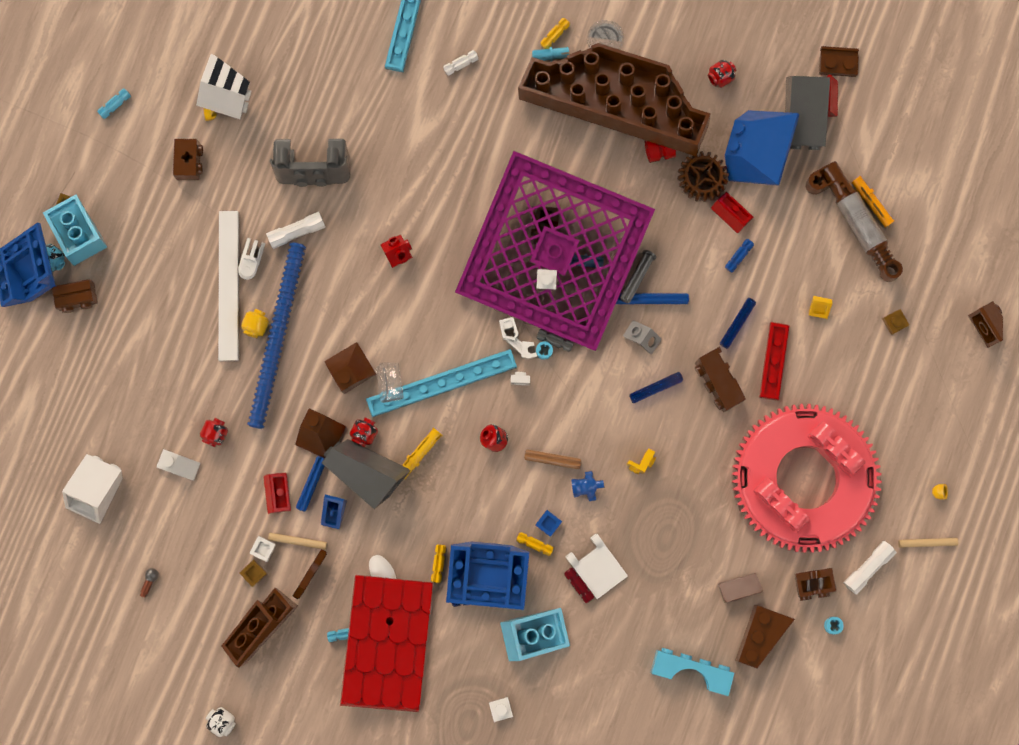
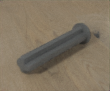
[621,250,657,303]

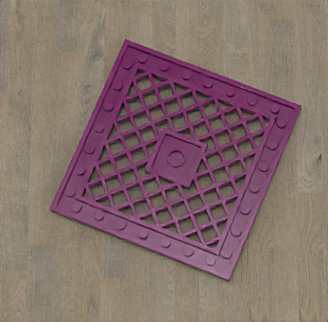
[455,151,655,351]

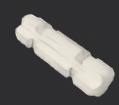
[443,50,478,76]

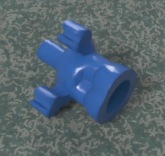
[571,471,605,502]

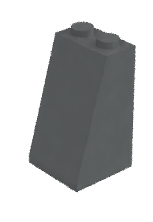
[785,76,830,150]
[322,439,410,509]

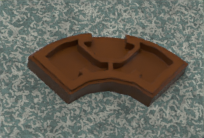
[292,549,327,599]

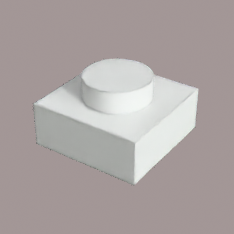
[537,269,557,290]
[511,372,530,386]
[250,536,276,562]
[489,697,513,722]

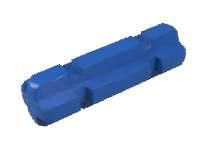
[725,239,754,273]

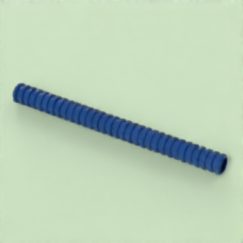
[247,242,306,429]

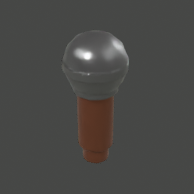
[140,568,159,598]

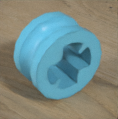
[536,341,553,360]
[824,617,844,635]

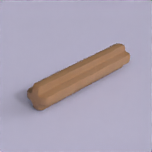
[524,450,581,469]

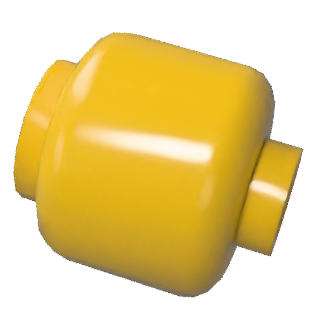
[241,309,269,339]

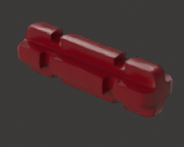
[564,567,594,603]

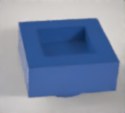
[535,510,562,537]

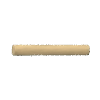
[268,533,327,550]
[898,538,958,548]

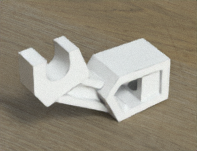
[499,317,537,359]

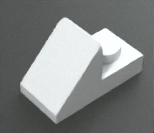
[157,449,200,481]

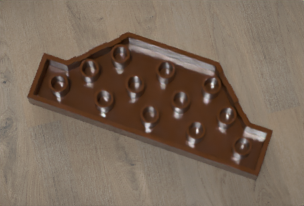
[518,43,711,157]

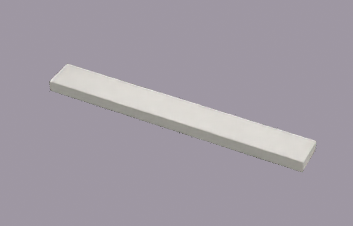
[218,211,239,362]

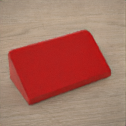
[826,75,838,117]
[711,191,754,233]
[264,473,291,514]

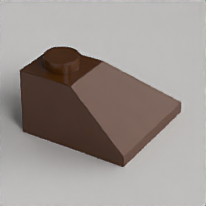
[968,301,1003,348]
[324,342,377,394]
[295,408,346,458]

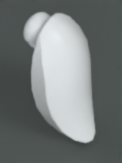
[369,555,396,579]

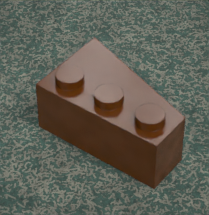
[694,346,746,412]
[735,605,795,669]

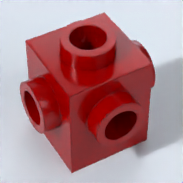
[380,234,413,268]

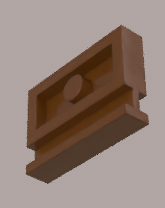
[819,46,859,77]

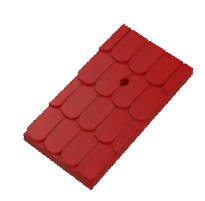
[340,575,433,712]

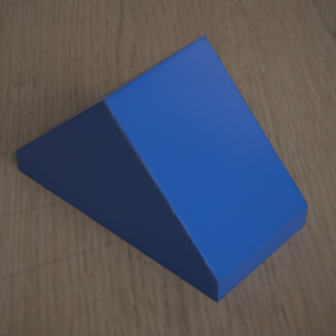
[321,495,347,529]

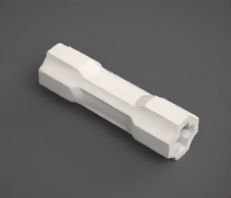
[266,212,325,249]
[843,541,897,595]

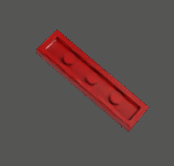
[759,322,790,401]

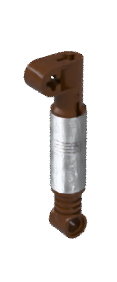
[805,161,903,282]

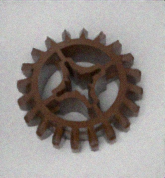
[677,151,729,202]

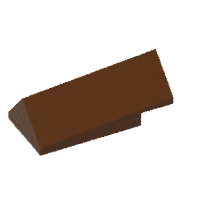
[221,588,298,668]

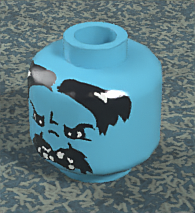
[46,244,65,272]

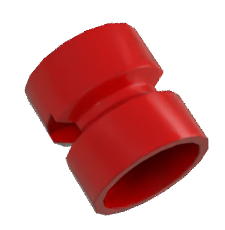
[644,140,676,163]

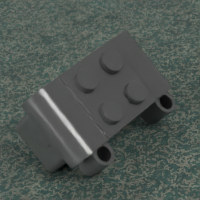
[270,139,350,187]

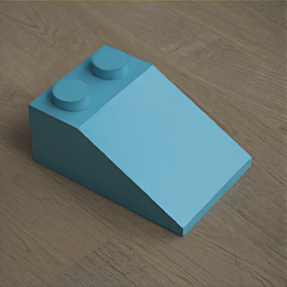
[43,194,107,266]
[500,608,570,661]

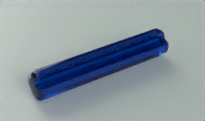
[720,298,756,349]
[629,372,683,403]

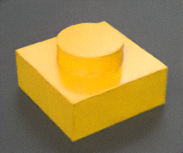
[809,296,832,319]

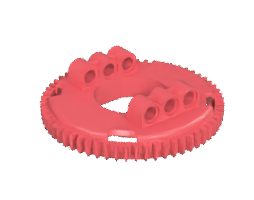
[731,404,882,553]

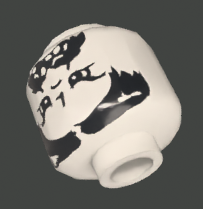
[205,707,236,737]

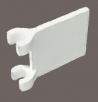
[565,533,628,599]

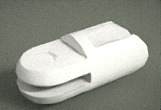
[238,238,266,280]

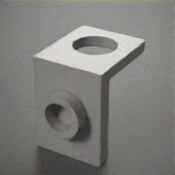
[623,320,662,354]

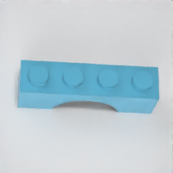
[650,648,735,696]

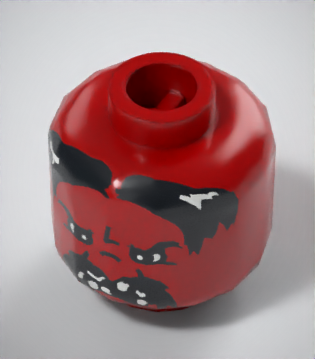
[707,59,737,88]
[349,417,378,447]
[200,418,228,447]
[480,424,508,452]

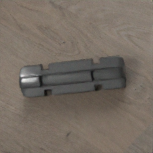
[537,329,574,352]

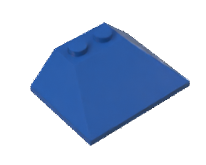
[725,110,799,186]
[0,223,56,307]
[446,541,530,610]

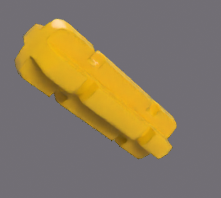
[540,18,570,49]
[516,532,553,556]
[431,544,446,583]

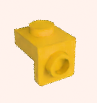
[626,448,656,475]

